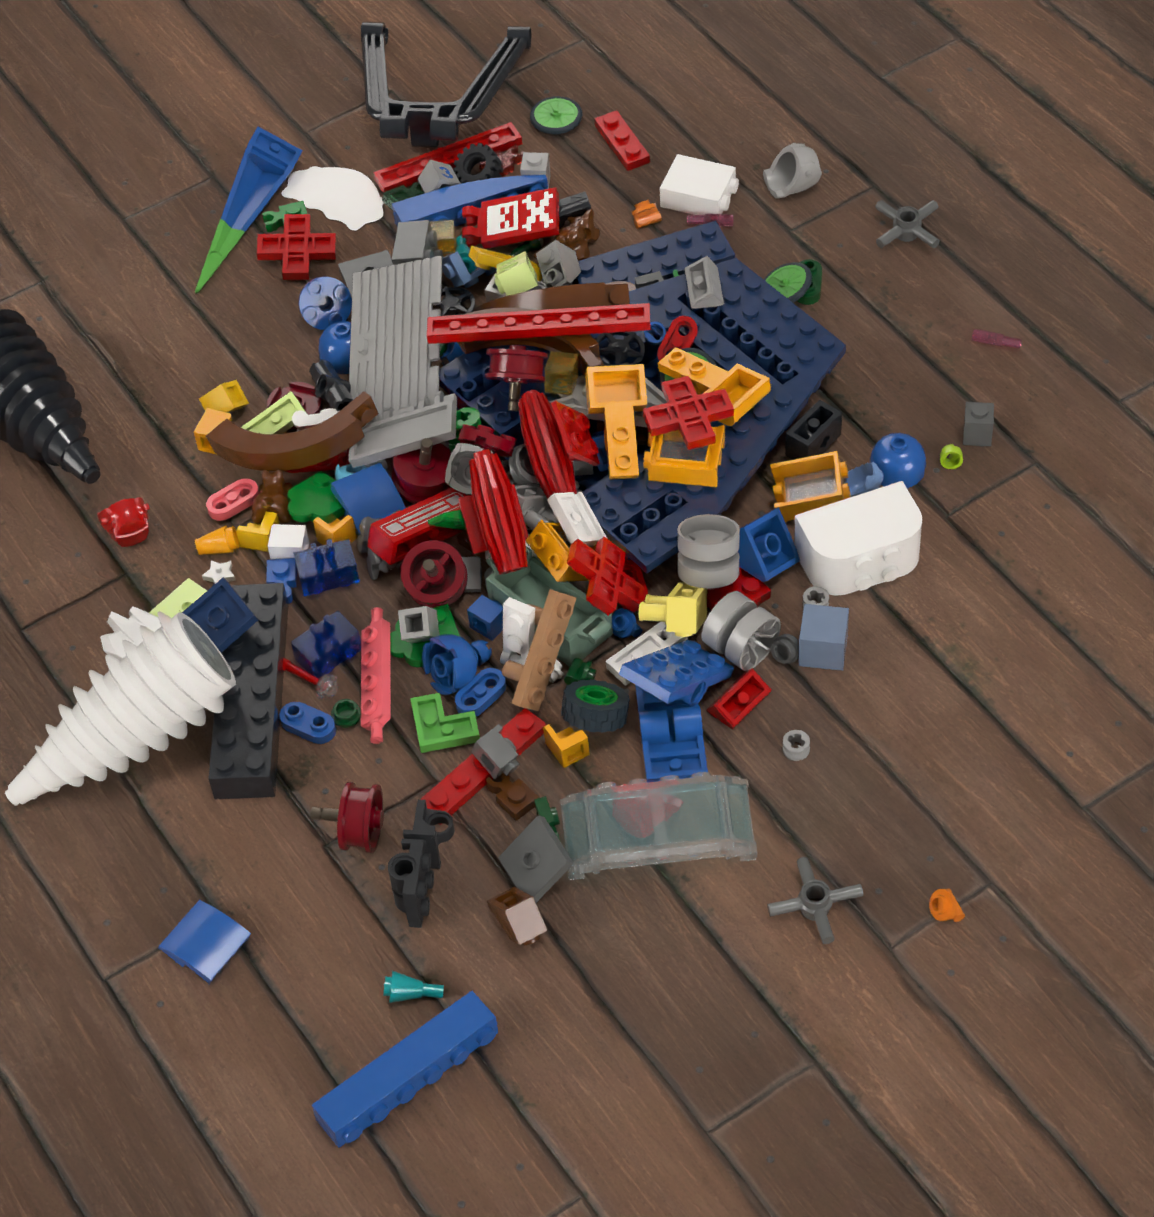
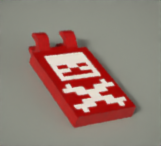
[462,187,559,249]

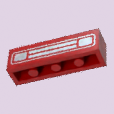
[367,488,467,565]

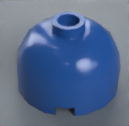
[319,321,351,374]
[869,433,926,488]
[422,634,478,695]

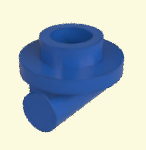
[612,608,643,638]

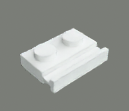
[547,492,608,547]

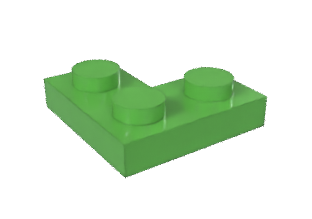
[410,693,480,753]

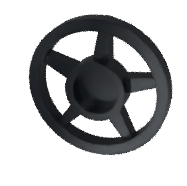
[433,286,476,316]
[596,331,645,366]

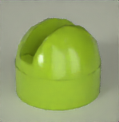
[940,444,963,469]

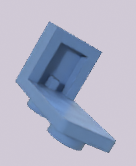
[442,251,497,288]

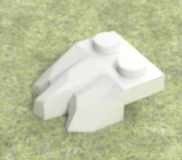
[100,606,161,661]

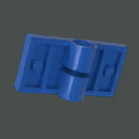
[619,640,734,706]
[635,685,708,786]

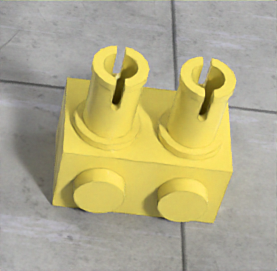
[638,582,707,637]

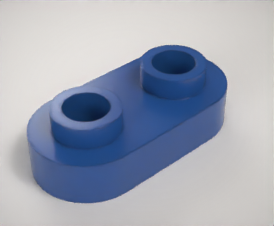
[455,668,506,716]
[279,702,336,744]

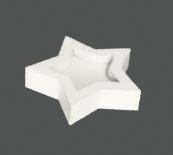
[202,560,236,584]

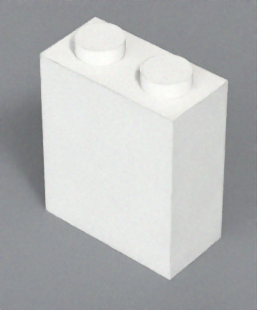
[660,154,739,220]

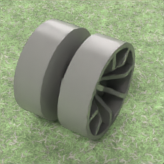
[701,591,781,671]

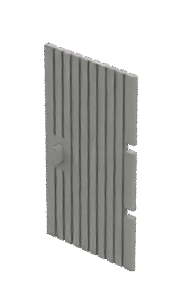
[349,256,442,424]

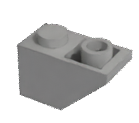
[536,240,581,288]

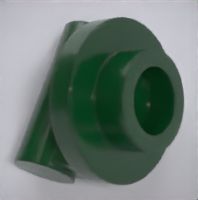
[564,658,597,685]

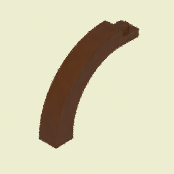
[474,282,630,311]
[457,308,604,377]
[206,391,379,471]

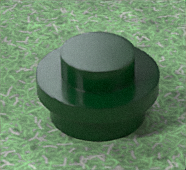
[331,699,361,728]

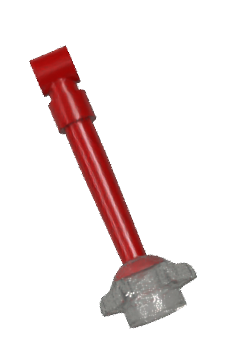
[283,658,338,700]

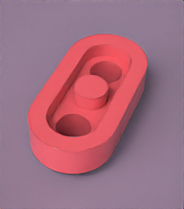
[206,478,259,521]

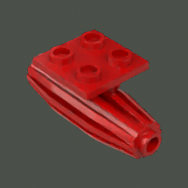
[518,390,600,499]
[458,449,529,575]

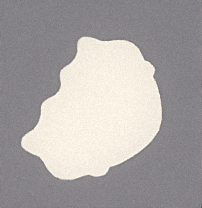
[281,166,385,231]

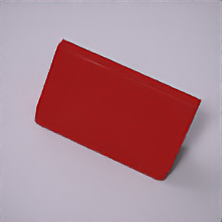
[706,668,772,729]

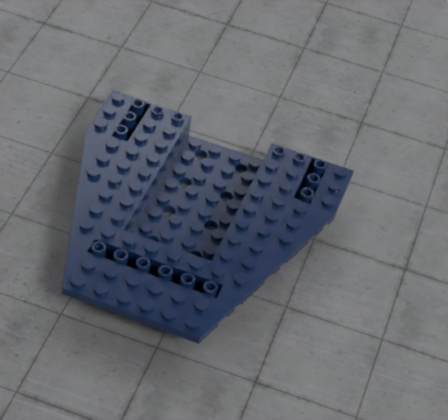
[439,258,846,573]

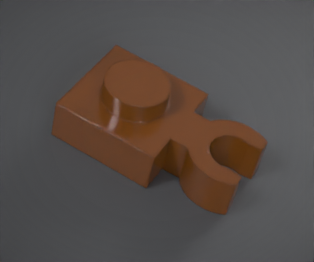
[486,773,539,821]

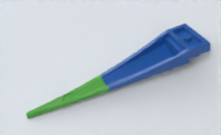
[195,127,303,293]

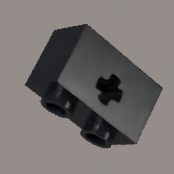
[785,400,842,460]

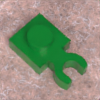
[262,201,308,232]

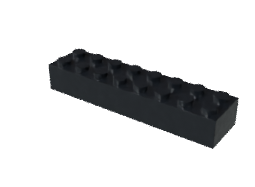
[209,583,289,799]

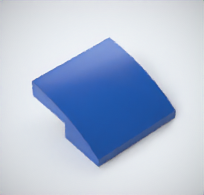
[331,463,406,536]
[158,900,251,984]

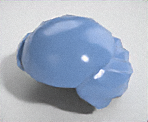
[844,462,884,497]

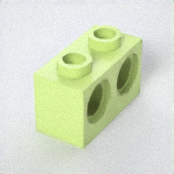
[494,251,538,296]

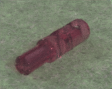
[687,214,734,226]
[972,329,1022,348]

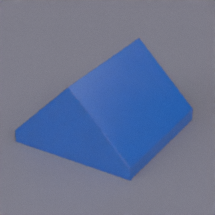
[738,507,800,582]

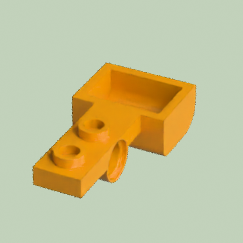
[658,347,771,426]
[585,364,647,479]

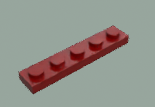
[420,708,547,825]

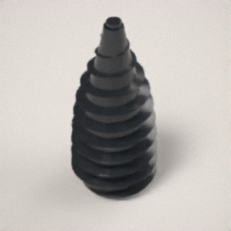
[0,309,101,484]

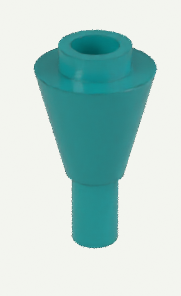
[455,235,477,273]
[383,970,444,1003]

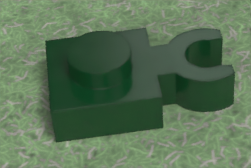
[534,796,561,842]

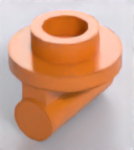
[631,200,662,229]
[929,889,965,922]

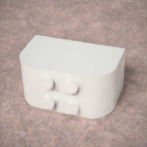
[794,481,922,595]

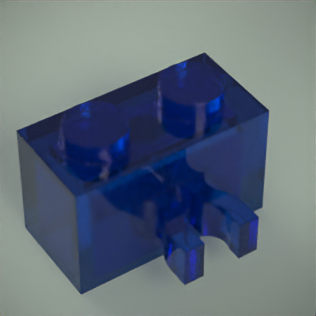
[293,539,360,596]
[291,611,361,678]

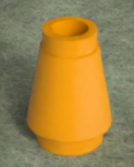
[195,525,240,555]

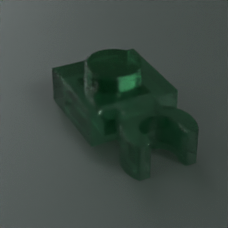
[382,182,425,211]

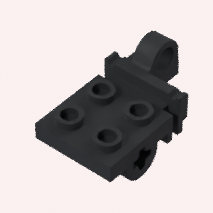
[388,799,455,928]

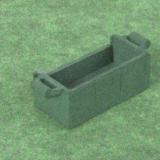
[486,546,613,667]

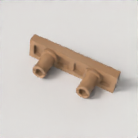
[502,589,577,711]

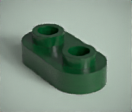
[797,259,822,305]

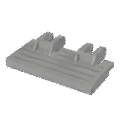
[349,391,457,468]

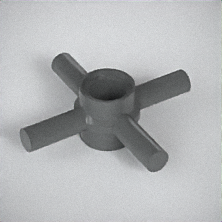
[875,200,940,248]
[767,857,863,944]

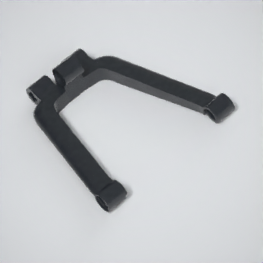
[361,22,532,147]

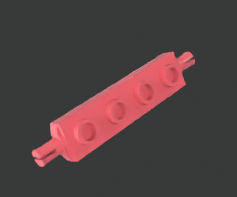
[361,607,391,744]

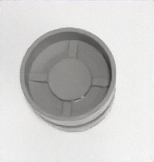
[677,514,740,589]

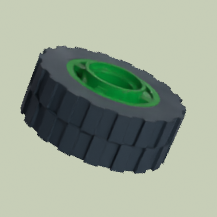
[561,679,630,733]

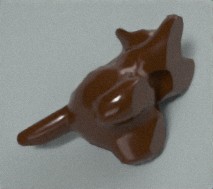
[533,209,600,261]
[251,469,293,524]

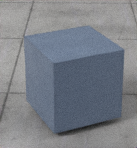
[799,604,849,671]

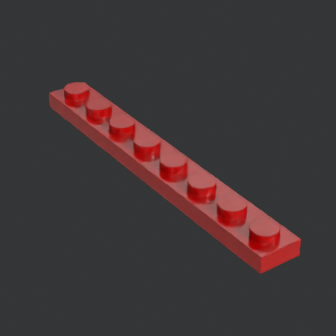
[426,303,651,344]

